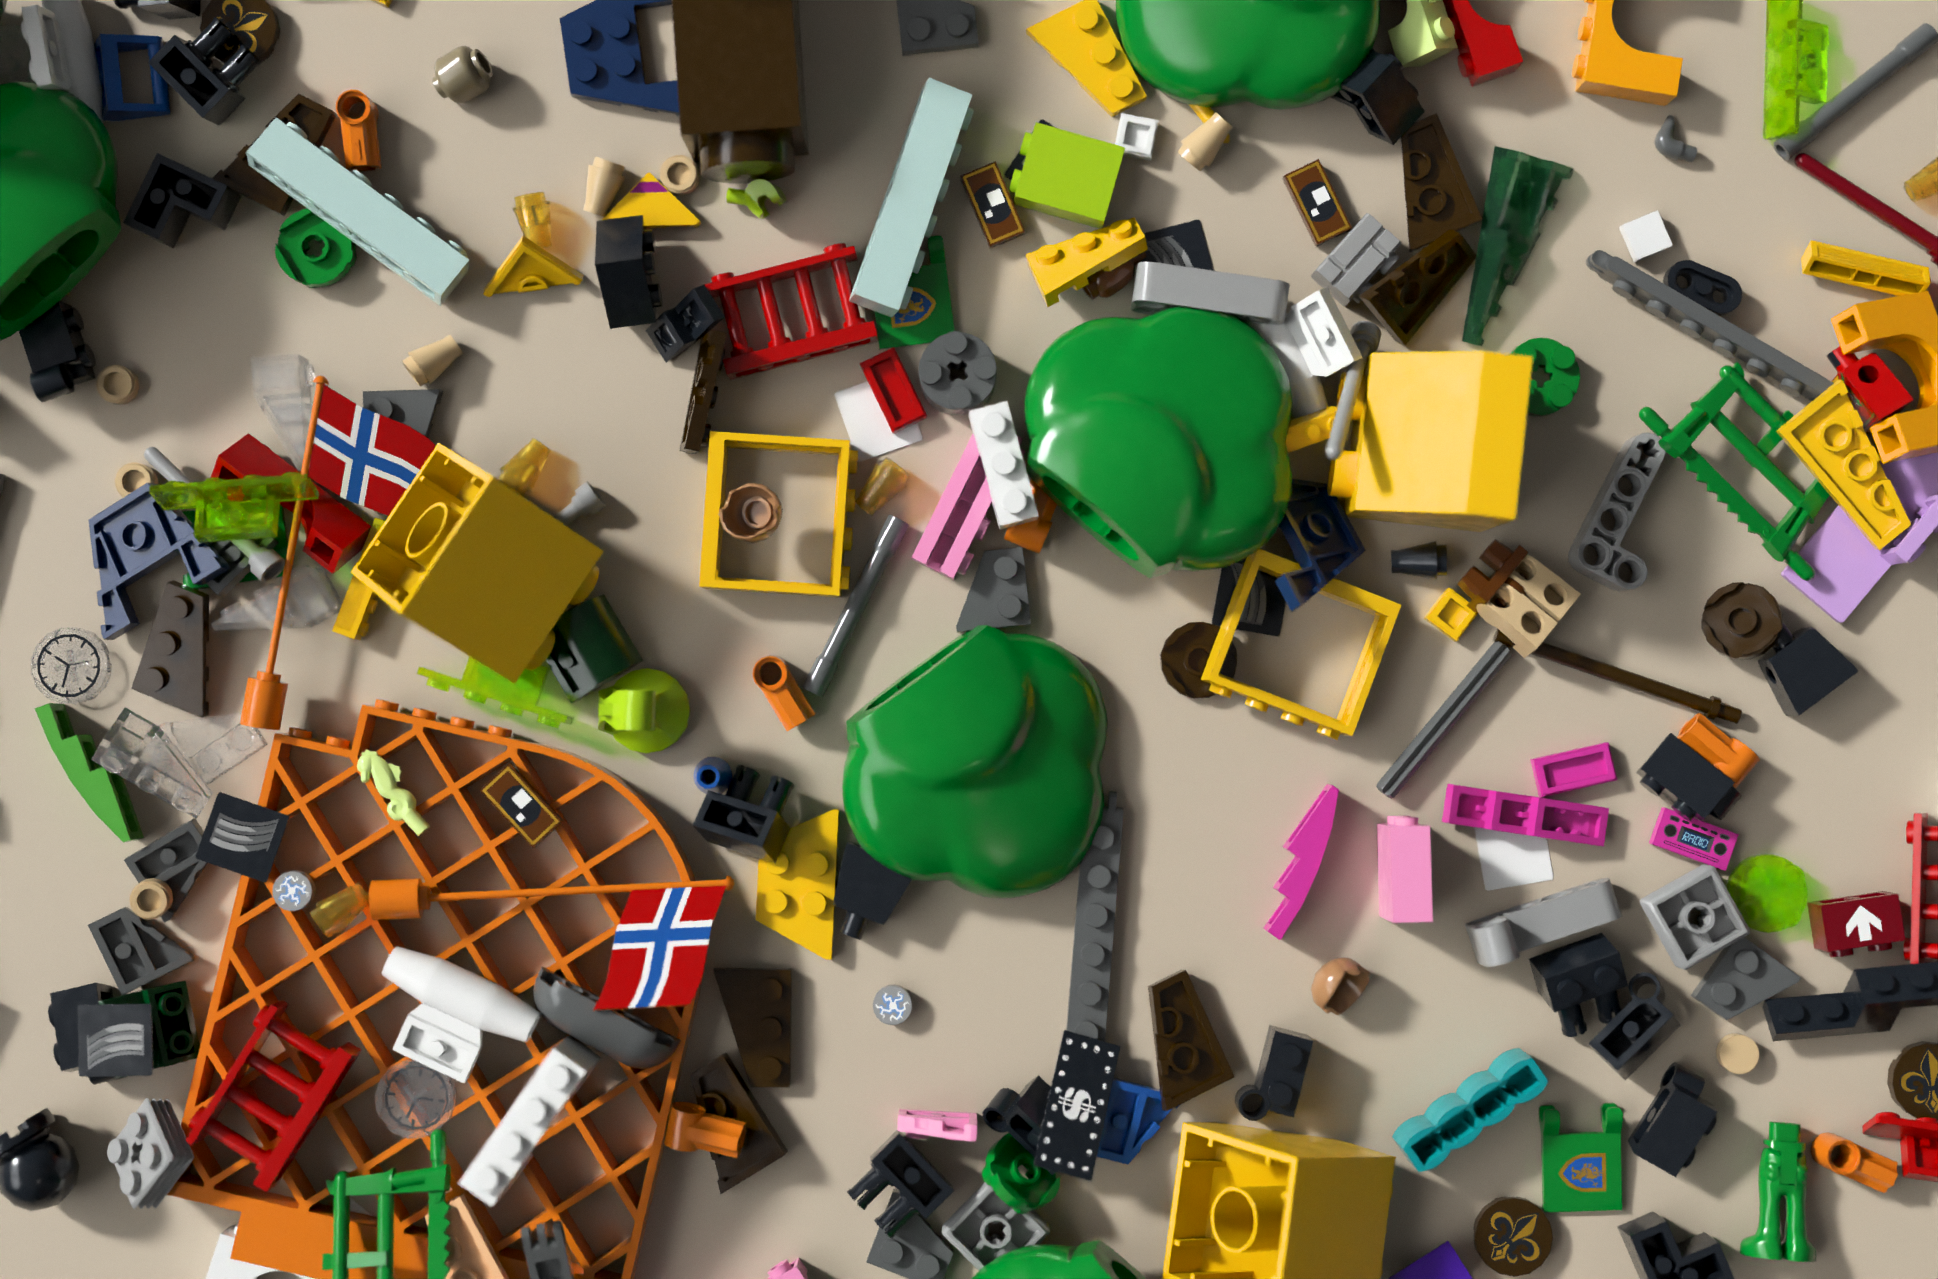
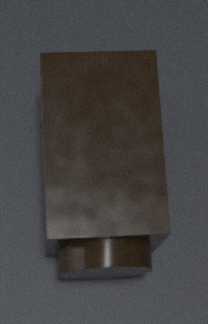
[672,0,809,183]

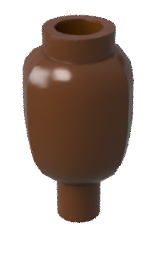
[1082,251,1147,300]

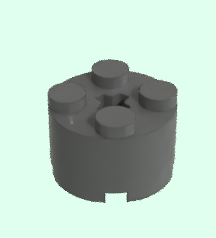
[919,331,997,415]

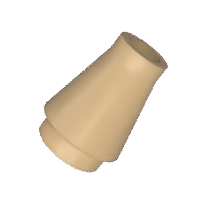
[1177,112,1233,171]
[583,157,626,217]
[402,335,463,387]

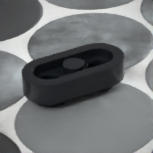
[1663,260,1742,316]

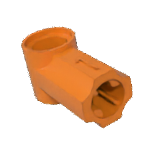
[335,89,382,172]
[1004,479,1057,554]
[753,655,816,731]
[1677,713,1760,789]
[664,1102,747,1158]
[1810,1132,1898,1193]

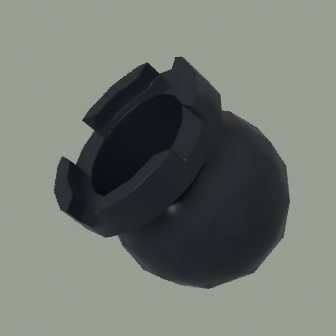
[0,1107,79,1211]

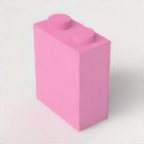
[1377,815,1433,923]

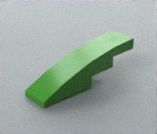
[35,703,144,843]

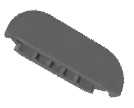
[533,966,681,1069]

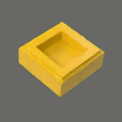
[1424,587,1478,642]

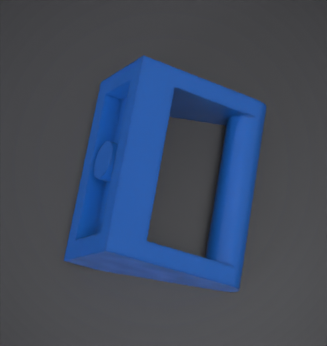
[94,34,171,121]

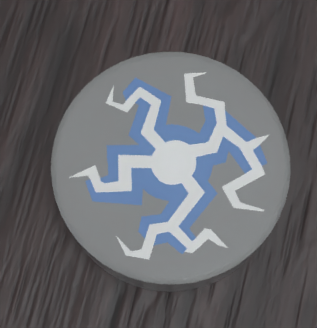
[272,871,316,911]
[873,985,912,1025]

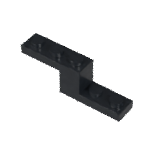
[1762,962,1938,1041]

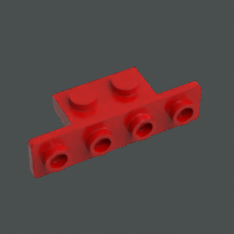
[1862,1112,1938,1182]

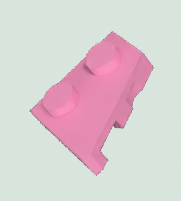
[897,1109,977,1142]

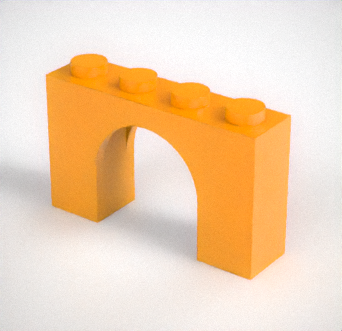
[1572,0,1683,106]
[1831,291,1938,464]

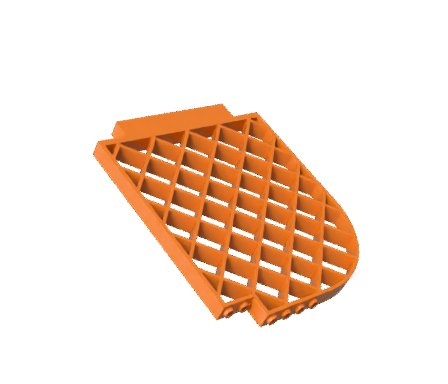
[167,699,703,1279]

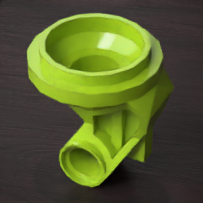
[598,668,691,753]

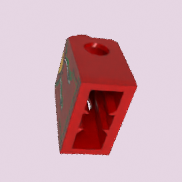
[1827,346,1914,435]

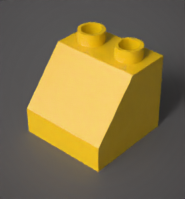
[1327,351,1532,532]
[351,443,604,684]
[1162,1122,1396,1279]

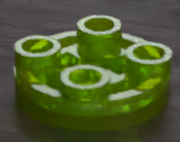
[1726,854,1808,933]

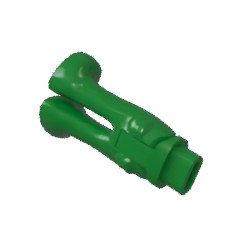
[1740,1121,1816,1262]

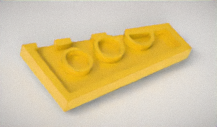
[1776,380,1911,550]

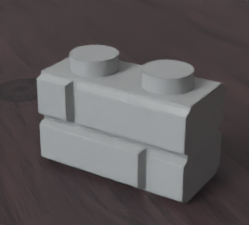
[1311,213,1401,306]

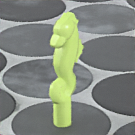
[357,750,430,836]

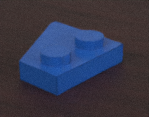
[1097,1078,1181,1165]

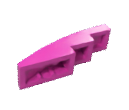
[1263,784,1339,941]
[1442,784,1609,847]

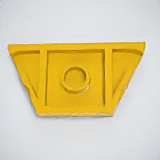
[756,809,840,960]

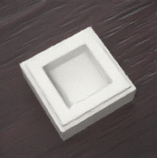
[1115,113,1159,161]
[1619,210,1673,262]

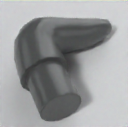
[1654,115,1697,162]

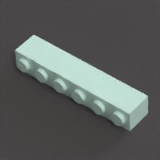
[849,77,974,317]
[246,117,469,306]

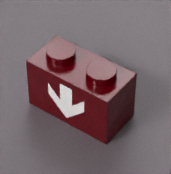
[1807,891,1906,957]

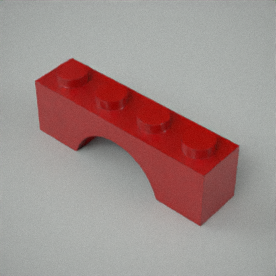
[1443,0,1523,87]
[210,433,371,574]

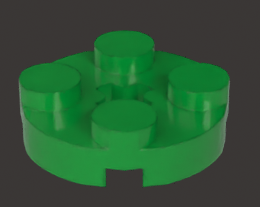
[275,209,357,288]
[1510,338,1580,417]
[982,1133,1060,1215]

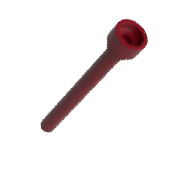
[1794,153,1938,266]

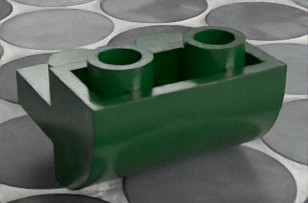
[546,594,643,704]
[98,980,200,1079]

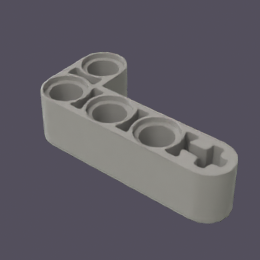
[1131,262,1290,325]
[1568,432,1666,591]
[1465,878,1622,967]

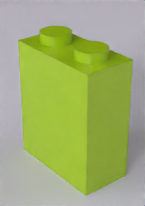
[1009,122,1125,229]

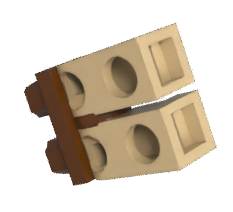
[1457,539,1581,658]

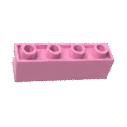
[912,434,1026,580]

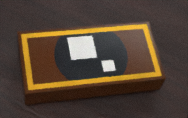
[1282,159,1352,247]
[960,161,1025,249]
[479,763,564,848]

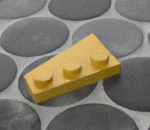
[1026,0,1147,117]
[1025,217,1148,308]

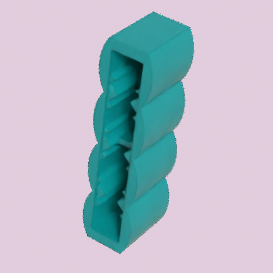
[1392,1048,1548,1172]

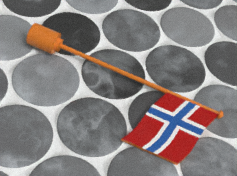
[240,376,435,730]
[369,875,735,1011]

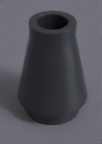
[1391,541,1447,580]

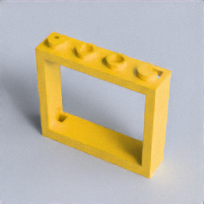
[699,431,858,598]
[1201,548,1401,740]

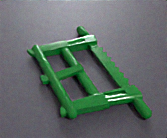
[1639,362,1830,581]
[322,1129,451,1279]

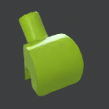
[726,179,787,219]

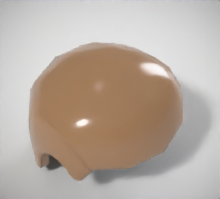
[719,483,783,543]
[1311,957,1371,1015]

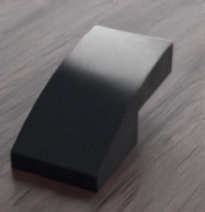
[645,285,725,363]

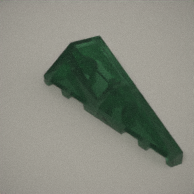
[1462,146,1574,346]

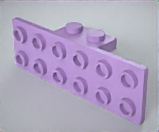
[1781,452,1938,623]

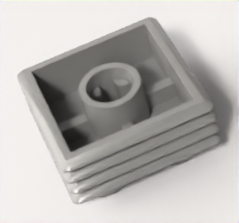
[1640,864,1750,970]
[107,1098,195,1209]
[942,1182,1050,1270]

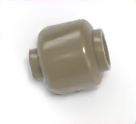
[432,46,493,104]

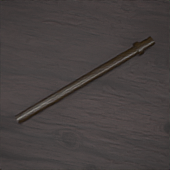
[1493,629,1742,724]

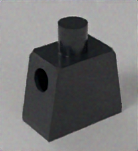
[1758,622,1859,716]
[833,841,912,940]

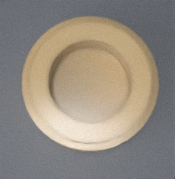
[660,155,700,196]
[96,365,139,405]
[115,462,158,498]
[129,878,173,919]
[1716,1033,1759,1074]

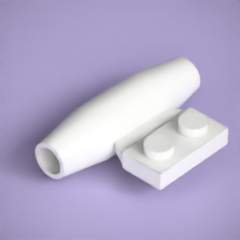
[21,0,103,123]
[1244,287,1363,419]
[382,946,541,1083]

